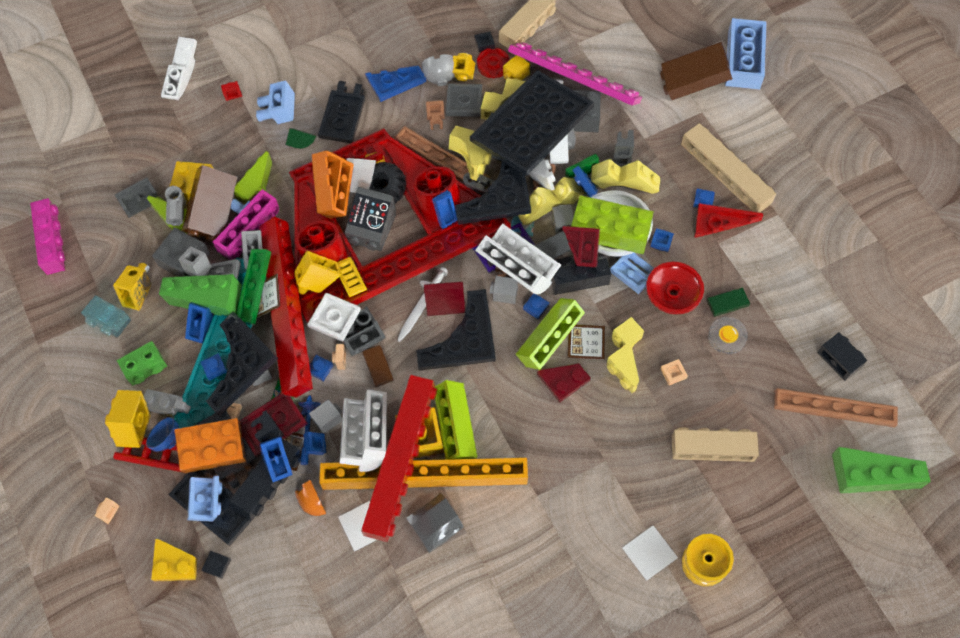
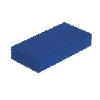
[432,190,457,229]

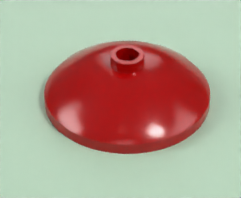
[646,262,704,315]

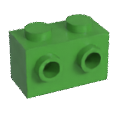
[116,341,167,386]

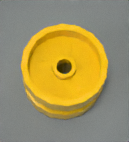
[681,534,734,587]

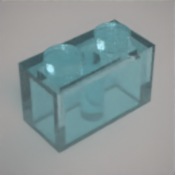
[81,295,131,338]

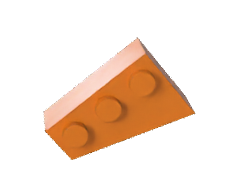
[312,150,354,219]

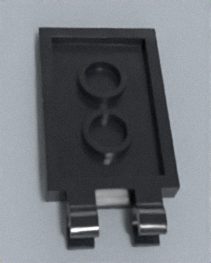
[318,81,365,144]
[194,410,257,489]

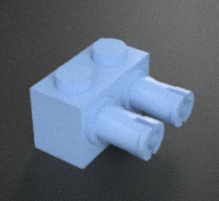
[256,80,295,124]

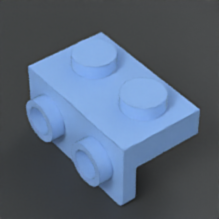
[187,476,222,521]

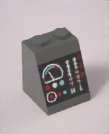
[345,187,396,251]

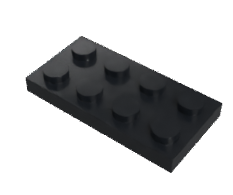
[168,470,256,547]

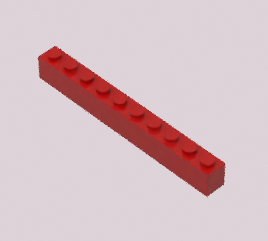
[259,216,313,398]

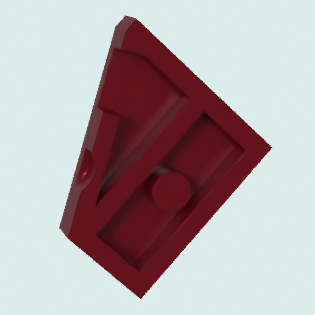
[563,226,600,268]
[537,363,591,402]

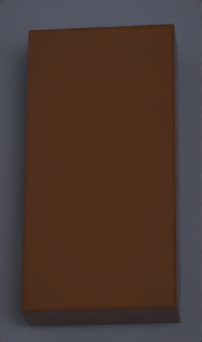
[362,345,394,387]

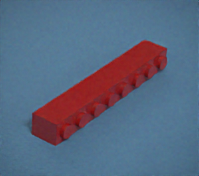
[361,375,437,542]

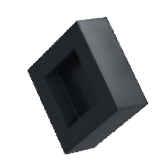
[474,31,495,52]
[201,551,231,579]

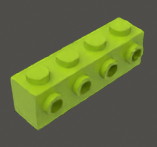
[515,298,585,370]
[435,380,478,460]

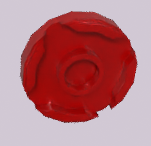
[477,48,510,79]

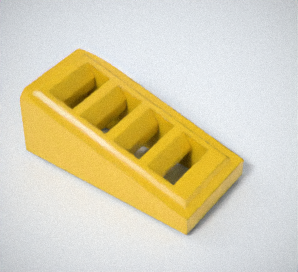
[337,257,367,298]

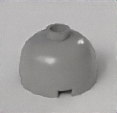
[422,54,455,86]

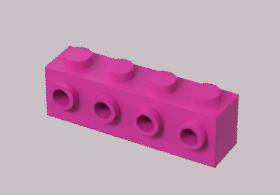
[213,189,279,260]
[30,198,65,275]

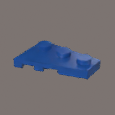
[365,66,427,102]

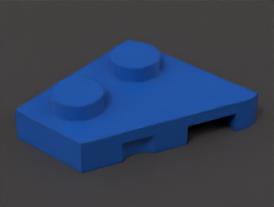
[573,166,598,198]

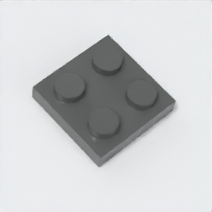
[446,83,482,117]

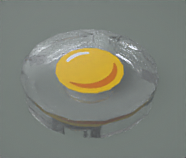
[708,317,748,355]

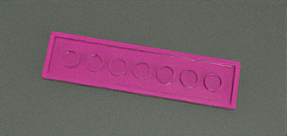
[508,42,643,106]

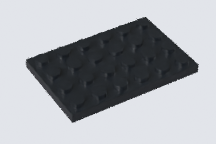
[470,70,594,176]

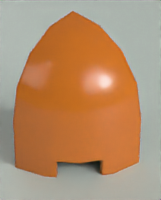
[295,480,326,516]

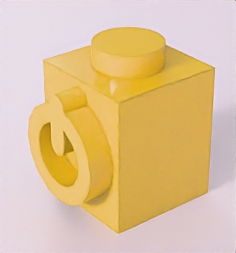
[452,53,475,81]

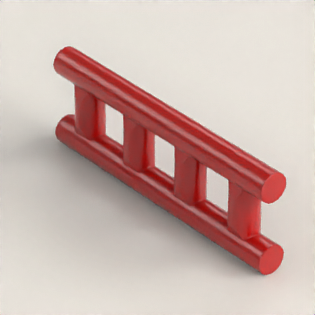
[113,437,183,473]

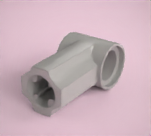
[165,186,186,226]

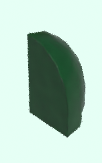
[285,128,317,149]

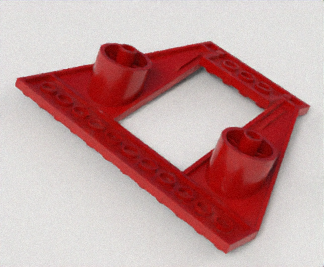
[289,129,511,324]

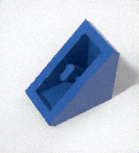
[185,303,214,344]
[260,436,293,482]

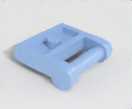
[610,252,654,294]

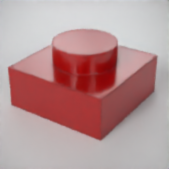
[221,81,243,101]

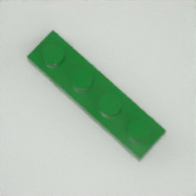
[237,249,271,325]

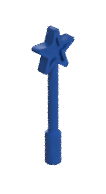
[298,395,321,465]

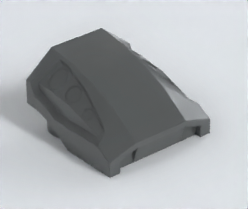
[343,306,386,356]
[407,492,464,553]

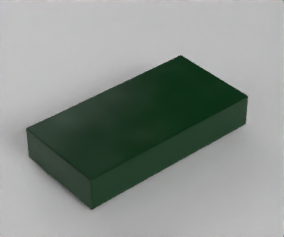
[707,287,750,317]

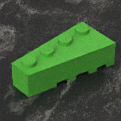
[159,274,242,316]
[832,447,931,494]

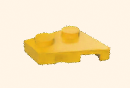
[151,539,197,581]

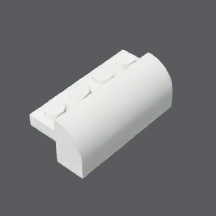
[475,224,561,294]
[340,390,387,472]

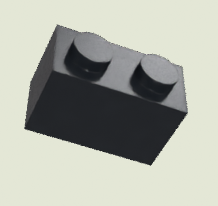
[817,332,868,381]

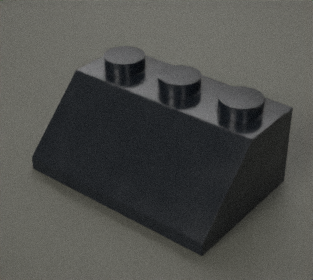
[551,252,611,295]

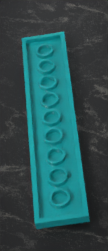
[174,257,266,429]

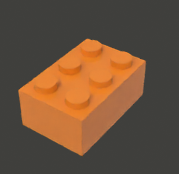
[175,418,246,473]

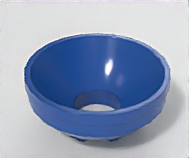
[146,417,179,452]

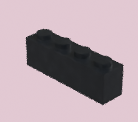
[229,438,301,521]

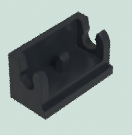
[251,410,284,443]

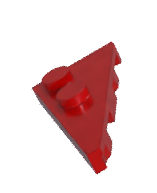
[694,203,764,238]

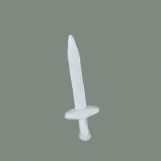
[398,267,448,342]

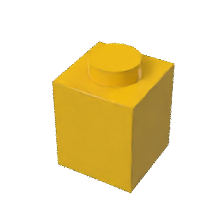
[503,55,530,81]

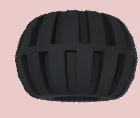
[369,162,406,204]

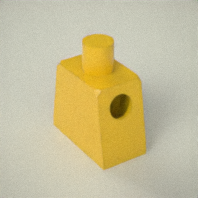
[294,251,341,295]

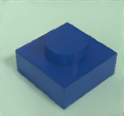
[693,188,715,208]
[650,228,674,252]
[523,293,550,320]
[201,353,227,381]
[310,355,334,382]
[303,432,327,455]

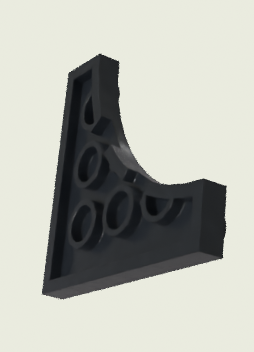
[455,161,531,225]
[416,289,496,371]
[206,312,278,416]

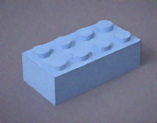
[725,18,766,90]

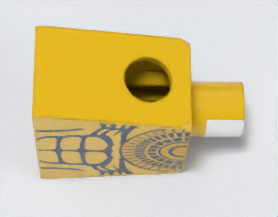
[113,263,151,311]

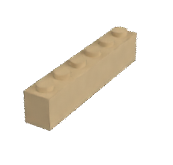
[681,123,776,213]

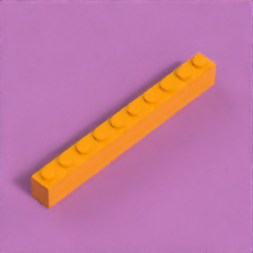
[319,458,528,490]

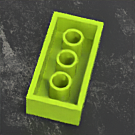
[571,195,654,255]

